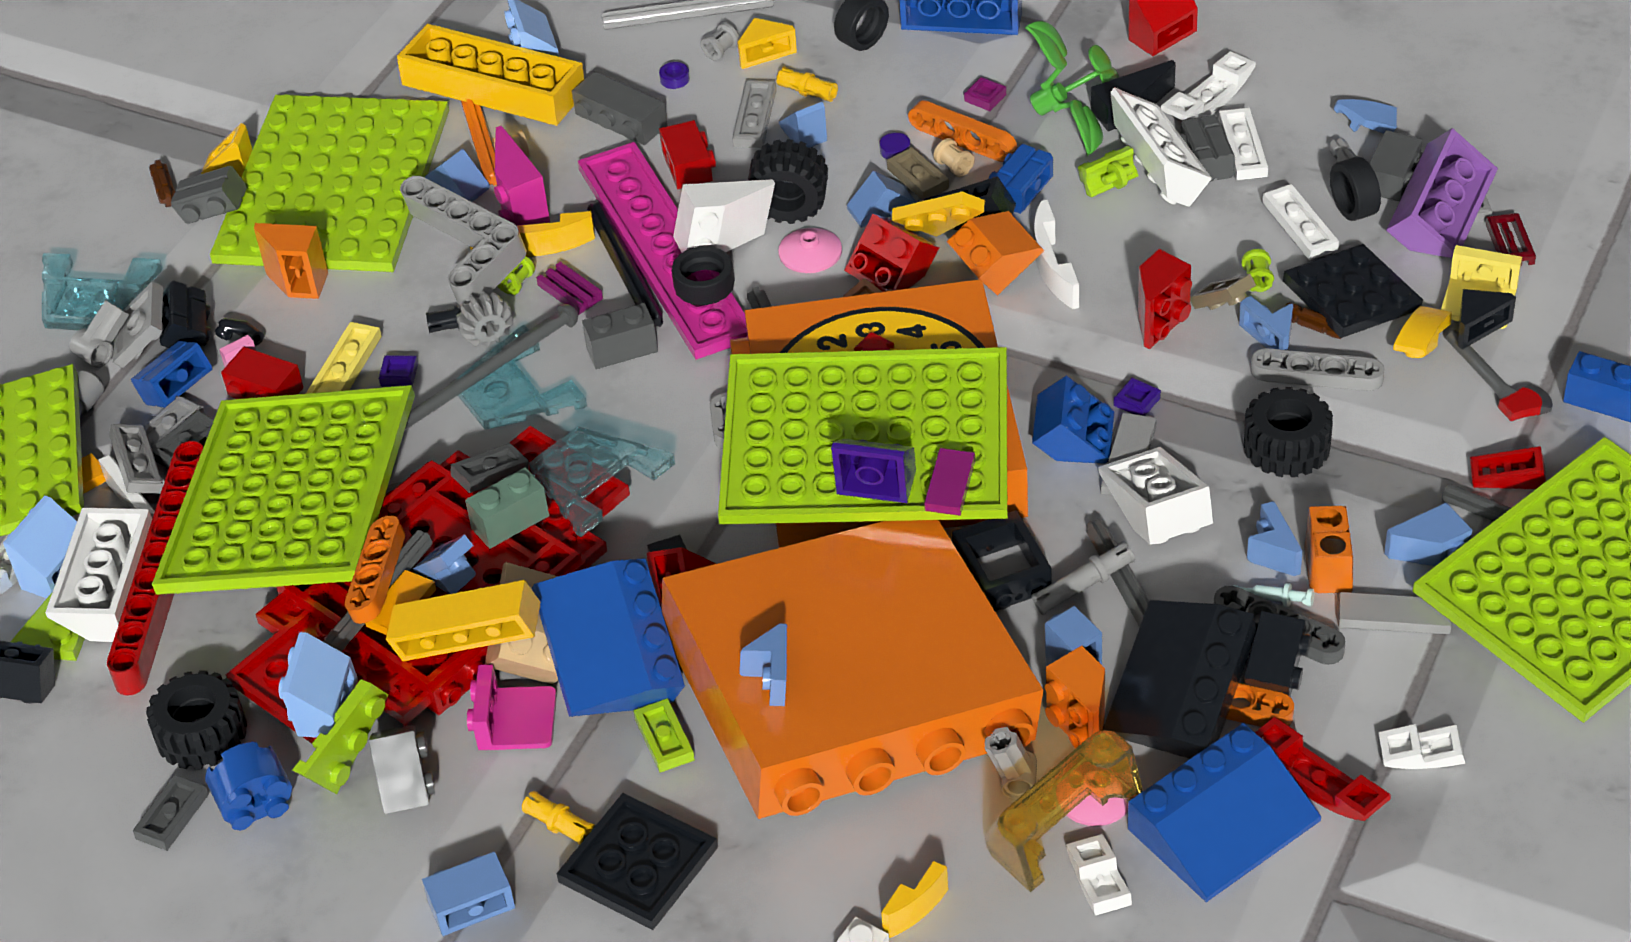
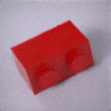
[659,120,716,190]
[221,347,304,399]

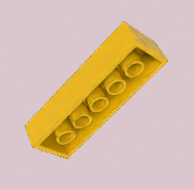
[397,23,584,126]

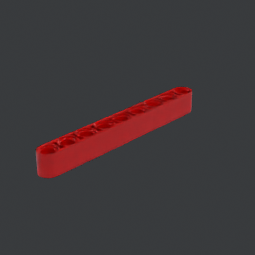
[107,441,203,696]

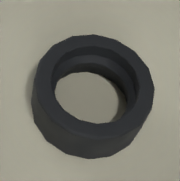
[834,0,889,51]
[1330,156,1381,221]
[671,246,735,305]

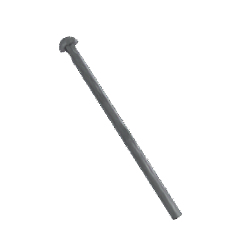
[405,304,578,430]

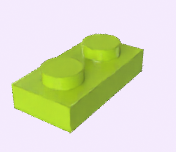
[633,698,695,773]

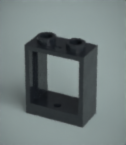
[951,510,1052,611]

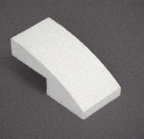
[1378,724,1465,769]
[1066,834,1132,916]

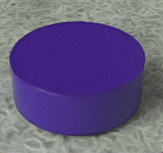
[659,62,690,89]
[880,133,911,159]

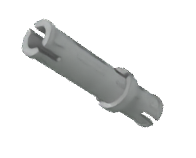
[1031,541,1135,615]

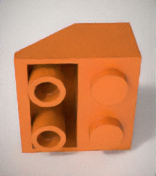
[254,223,328,299]
[1045,646,1105,761]

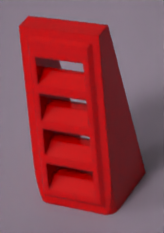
[1470,446,1547,489]

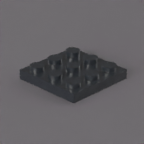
[1283,244,1423,338]
[556,793,718,930]

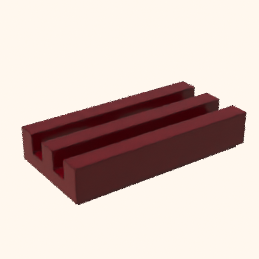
[1486,213,1536,266]

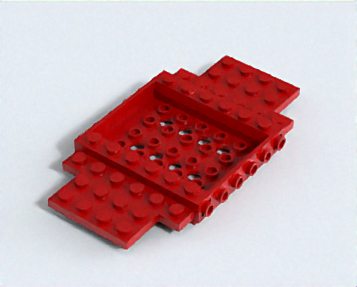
[225,426,630,744]

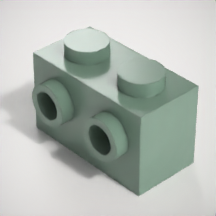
[465,467,549,549]

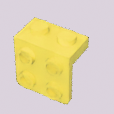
[1441,245,1522,329]

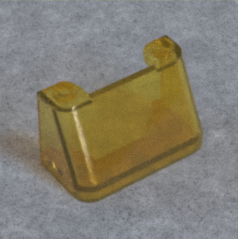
[985,730,1143,893]

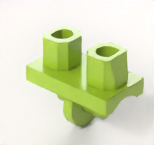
[1078,146,1138,197]

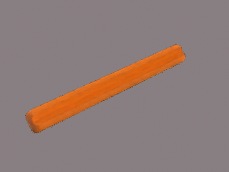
[461,99,497,186]

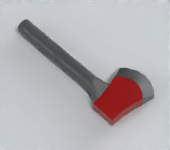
[1446,330,1553,421]

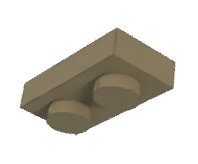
[887,147,949,200]
[1190,274,1256,310]

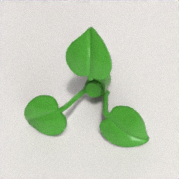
[1025,21,1120,156]

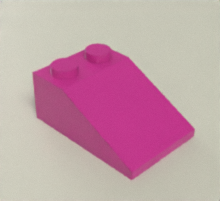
[494,126,550,226]

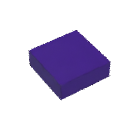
[378,355,418,387]
[1114,378,1161,416]

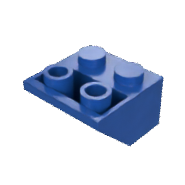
[1032,375,1114,464]

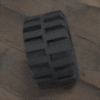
[748,139,828,224]
[1244,387,1333,478]
[146,670,247,770]

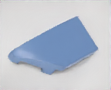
[1334,99,1397,134]

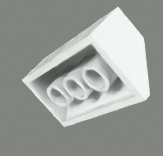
[1110,87,1212,207]
[45,508,152,642]

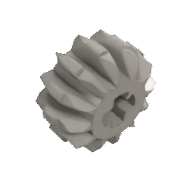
[456,291,514,348]

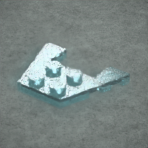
[42,253,163,330]
[457,325,587,430]
[529,426,675,537]

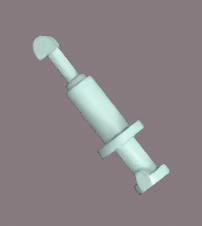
[1232,583,1315,607]

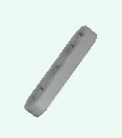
[1251,348,1385,391]

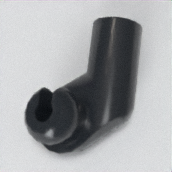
[215,318,264,346]

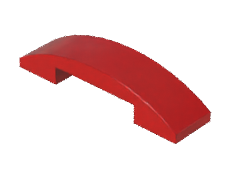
[1255,717,1391,821]

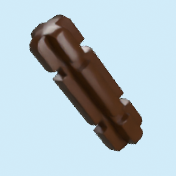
[149,160,175,207]
[1284,302,1341,339]

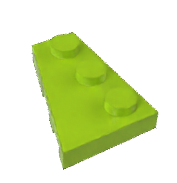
[10,593,85,661]
[292,679,388,794]

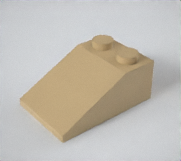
[485,562,559,684]

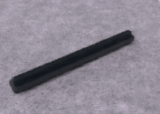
[587,202,663,327]

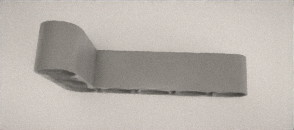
[400,176,527,305]

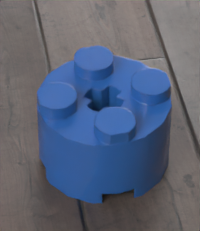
[205,741,292,831]

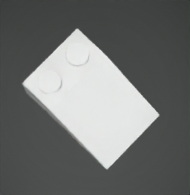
[673,179,775,253]
[1098,447,1213,545]

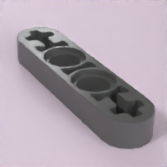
[1214,586,1345,665]

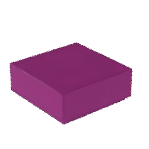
[964,77,1006,111]

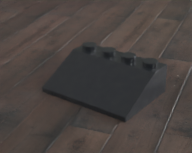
[1102,600,1256,759]

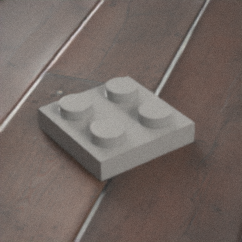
[113,281,164,368]

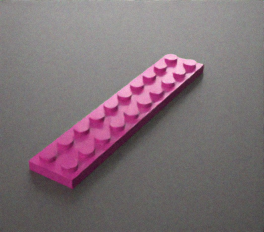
[578,142,747,360]

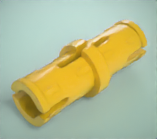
[776,67,838,102]
[522,791,595,845]

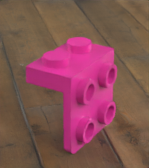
[467,664,557,750]

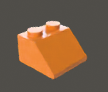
[947,211,1044,296]

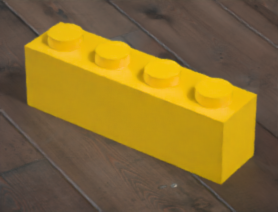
[386,580,541,661]

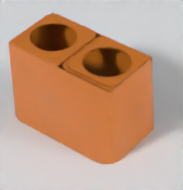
[1304,506,1353,593]

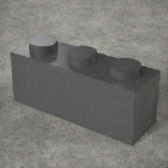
[572,72,668,145]

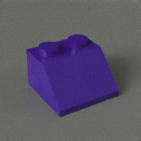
[831,438,916,503]

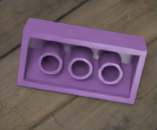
[1386,128,1498,258]

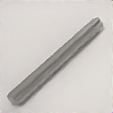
[601,0,774,30]

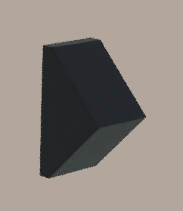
[1457,289,1516,349]

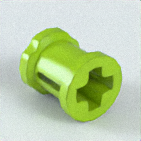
[1241,249,1274,292]
[497,256,535,295]

